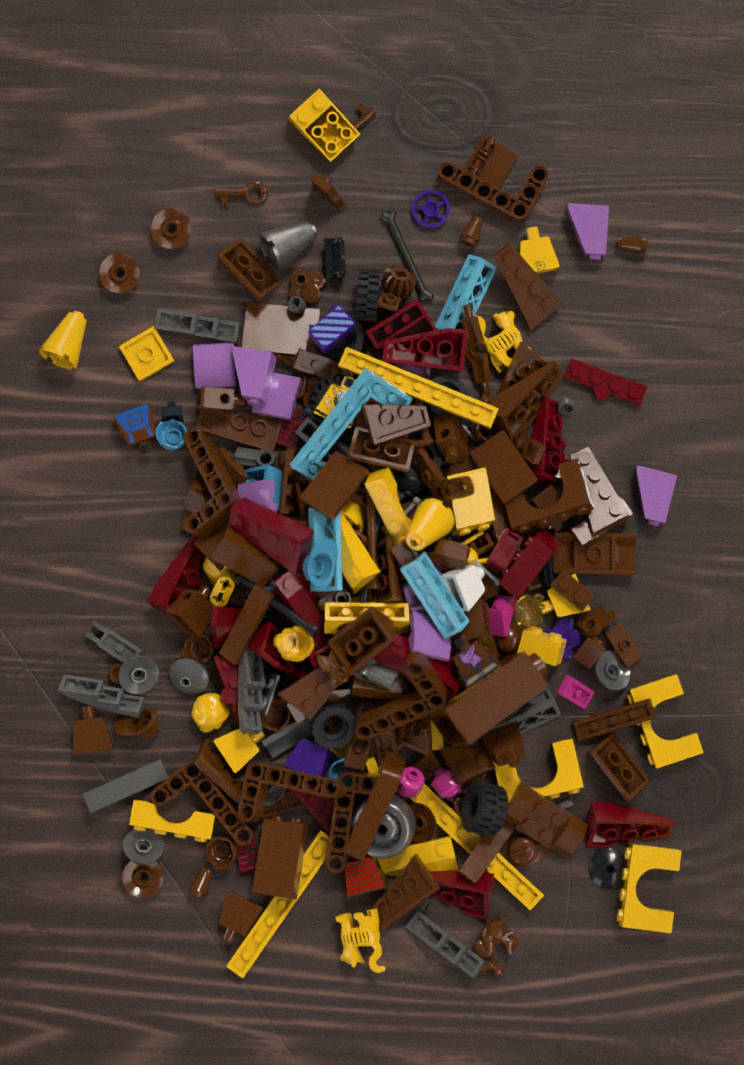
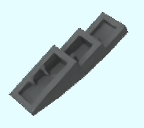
[154,308,242,344]
[238,647,265,734]
[58,675,145,718]
[82,759,169,813]
[406,910,487,979]

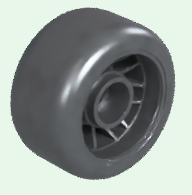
[351,795,416,859]

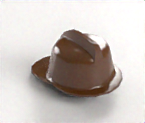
[114,708,160,740]
[503,832,551,867]

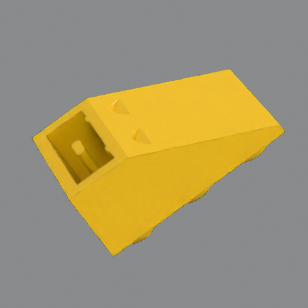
[288,89,360,162]

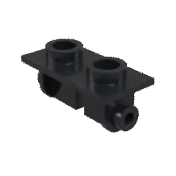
[324,237,347,280]

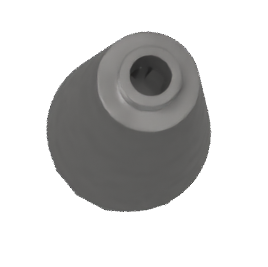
[258,222,317,271]

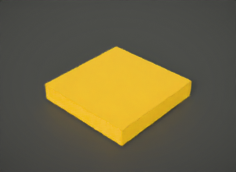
[119,326,175,382]

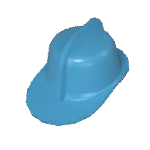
[303,538,338,588]

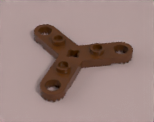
[411,448,475,538]

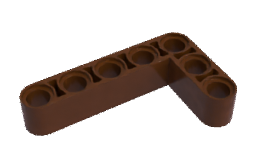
[438,162,548,222]
[184,428,241,538]
[355,651,447,741]
[344,750,405,861]
[151,761,253,845]
[238,762,346,822]
[327,770,397,873]

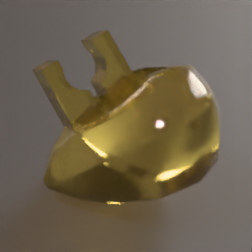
[513,593,545,627]

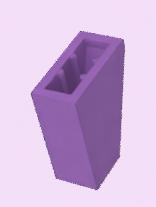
[567,203,609,260]
[232,346,277,406]
[634,465,677,527]

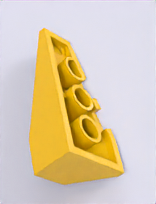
[330,511,380,594]
[378,835,458,877]

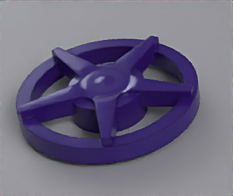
[412,190,450,228]

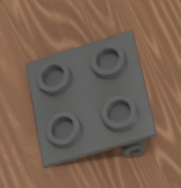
[260,670,281,715]

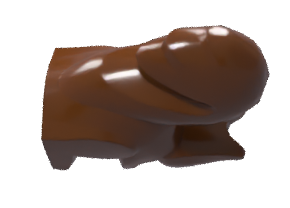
[474,915,519,960]

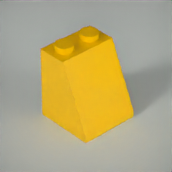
[445,468,495,536]

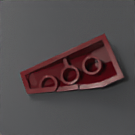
[428,870,494,920]

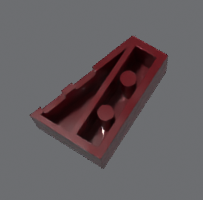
[364,299,437,349]
[499,528,563,599]

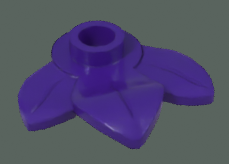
[545,617,585,658]

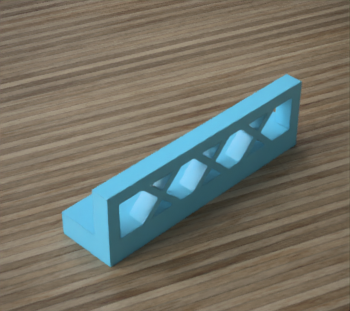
[435,254,497,330]
[309,508,342,592]
[400,552,469,639]

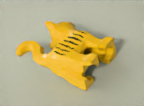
[474,311,531,373]
[335,908,385,974]

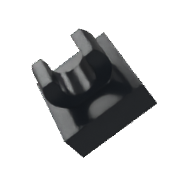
[161,399,184,422]

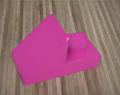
[488,595,517,638]
[557,675,595,710]

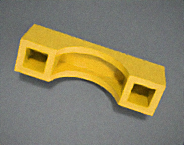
[365,467,412,545]
[129,799,216,842]

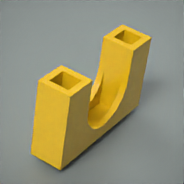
[627,674,704,768]
[492,738,584,803]
[617,843,682,933]

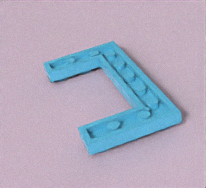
[290,368,413,480]

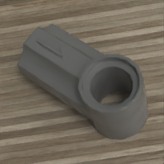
[235,447,276,468]
[354,658,398,691]

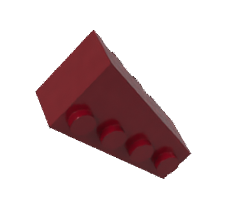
[228,497,314,575]
[374,633,459,702]

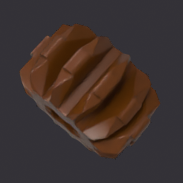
[381,266,416,298]

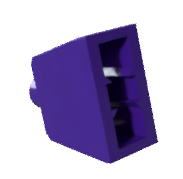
[284,738,332,777]

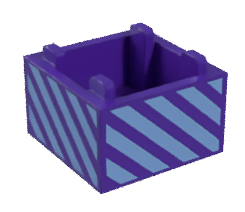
[308,304,356,354]

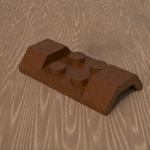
[553,532,636,575]
[505,781,588,857]

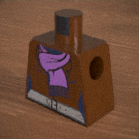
[453,635,501,688]

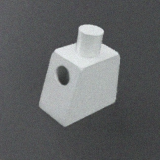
[441,565,485,611]

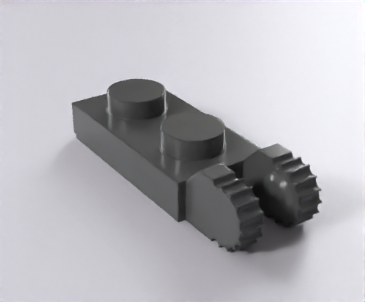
[85,620,143,663]

